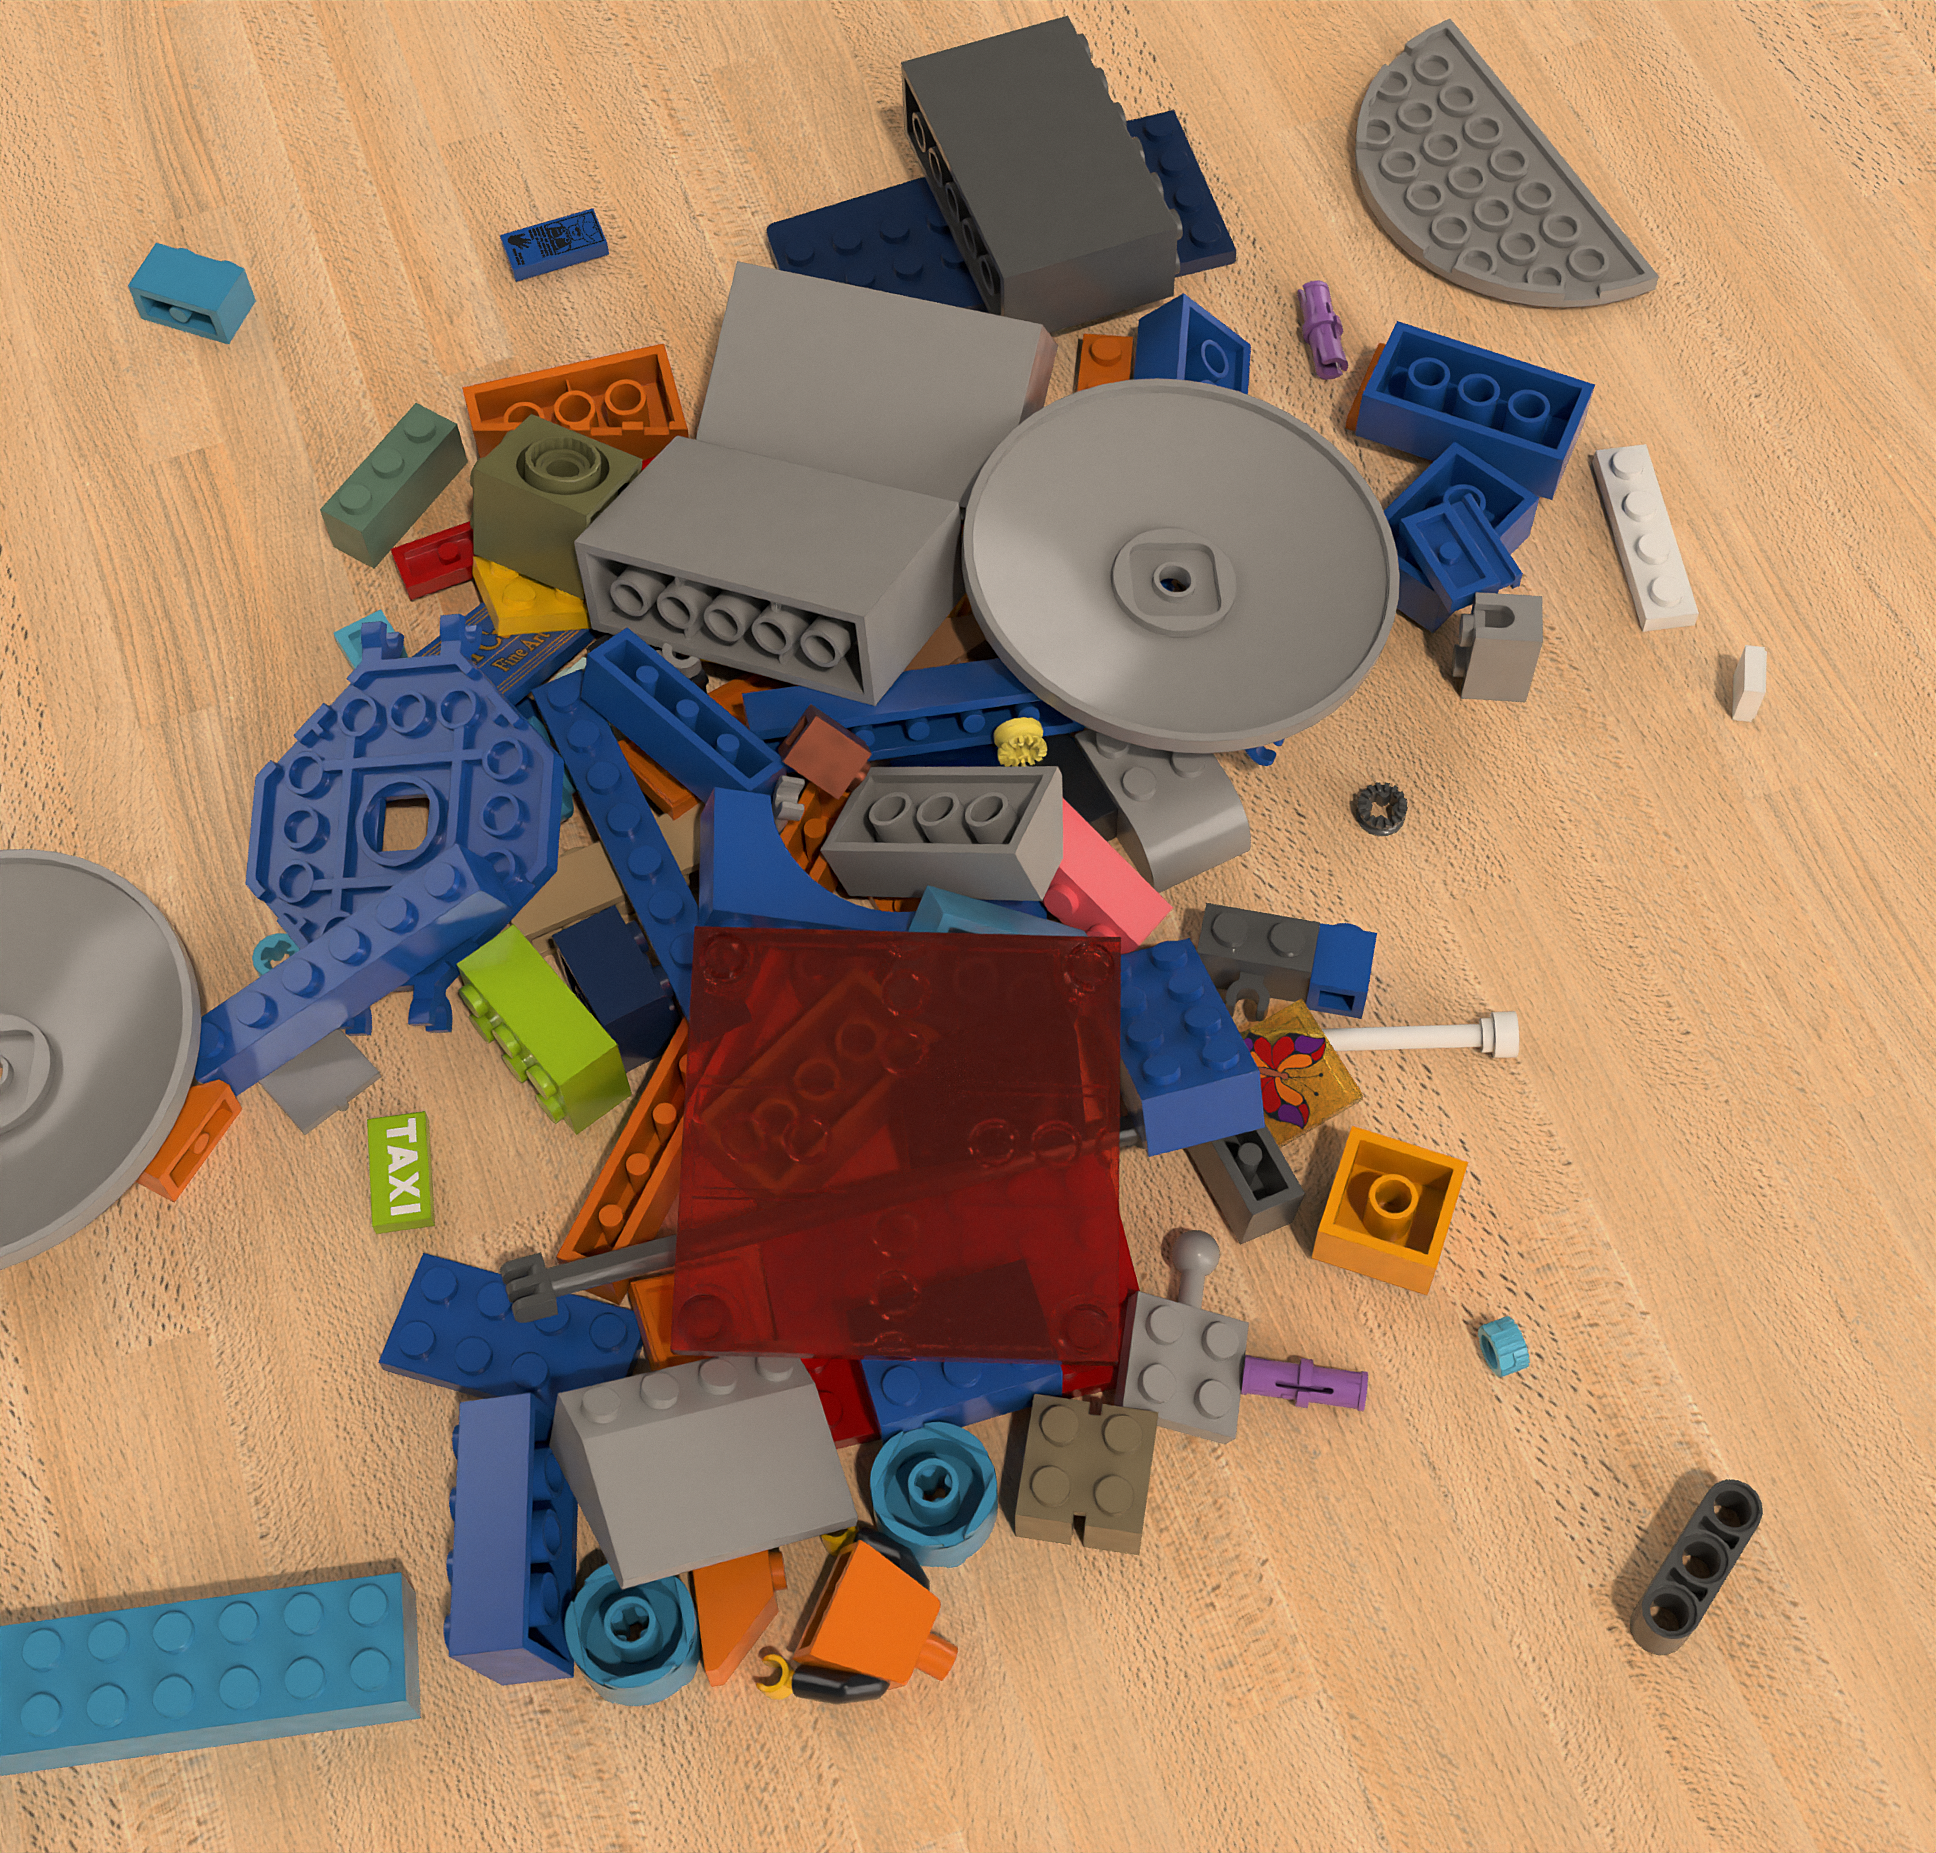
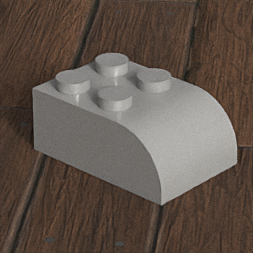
[1075,728,1251,893]

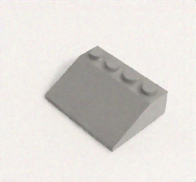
[549,1340,858,1589]

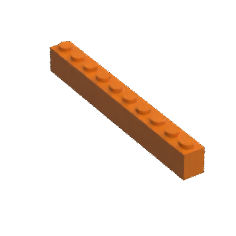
[556,781,852,1305]

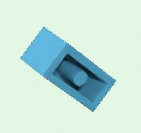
[128,243,256,344]

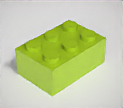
[457,924,632,1135]

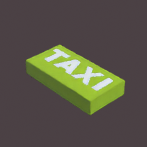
[367,1111,435,1234]

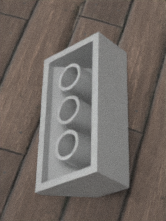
[820,766,1063,901]

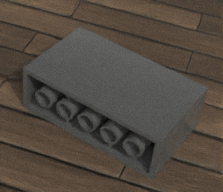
[901,16,1183,333]

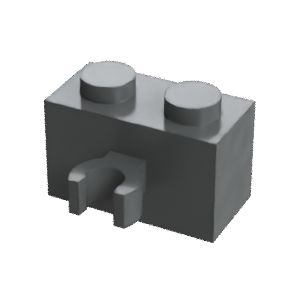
[1197,903,1320,1022]

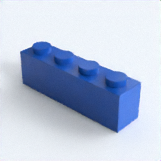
[581,627,788,805]

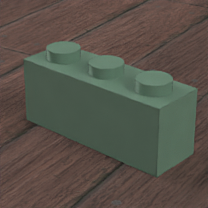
[320,403,468,569]

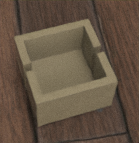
[1015,1394,1158,1555]

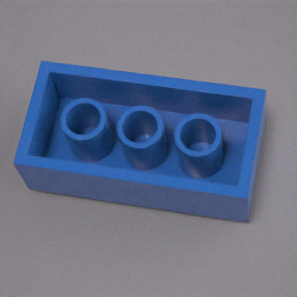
[1355,321,1595,500]
[1084,938,1265,1157]
[443,1393,578,1686]

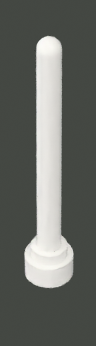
[1241,1011,1519,1058]

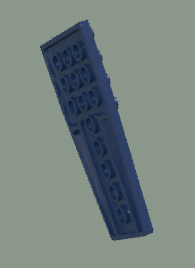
[766,110,1237,313]

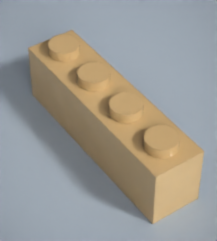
[509,801,705,958]

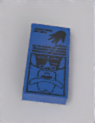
[500,208,609,282]

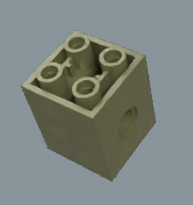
[470,414,642,600]

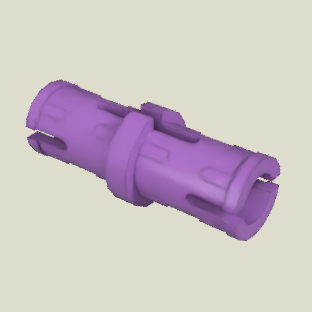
[1297,280,1348,380]
[1241,1355,1368,1411]

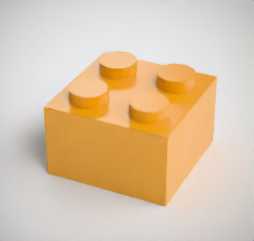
[1311,1126,1469,1295]

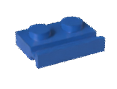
[1398,493,1523,613]

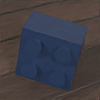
[552,905,682,1073]

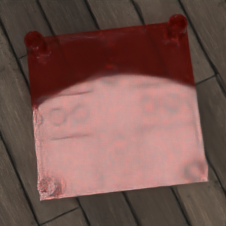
[670,926,1121,1372]

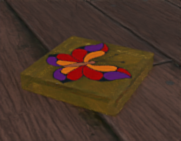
[1241,998,1364,1148]

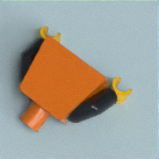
[756,1525,958,1705]

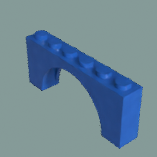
[699,787,1047,966]

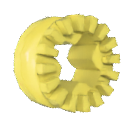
[993,717,1047,767]

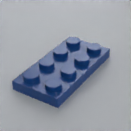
[379,1253,644,1411]

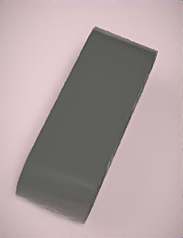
[1630,1479,1763,1655]

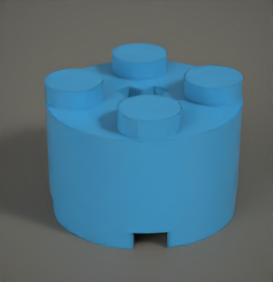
[870,1422,998,1568]
[565,1563,702,1706]

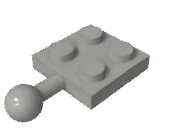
[1114,1230,1249,1444]

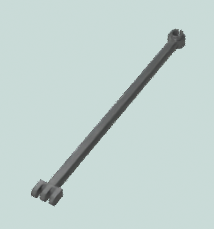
[500,1112,1145,1323]

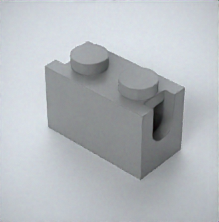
[1452,592,1543,702]

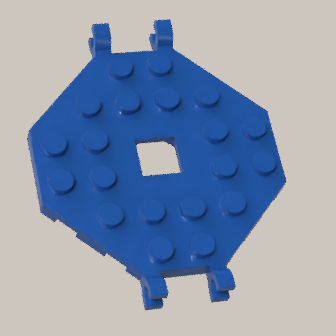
[245,614,565,1036]

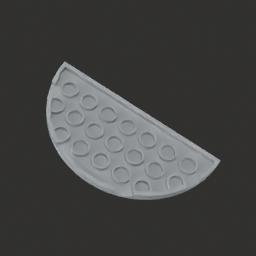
[1355,18,1659,307]

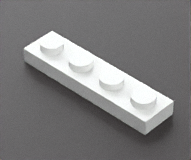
[1592,444,1699,632]

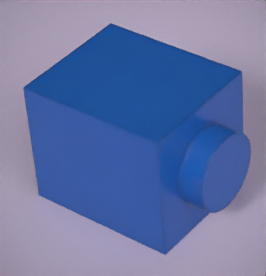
[1305,923,1377,1019]

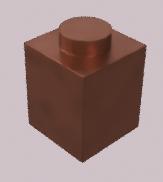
[778,704,872,800]

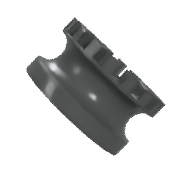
[1356,782,1408,836]

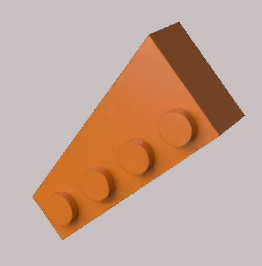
[462,343,689,460]

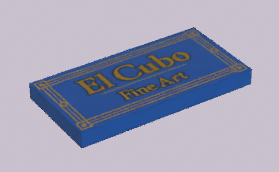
[412,602,602,705]

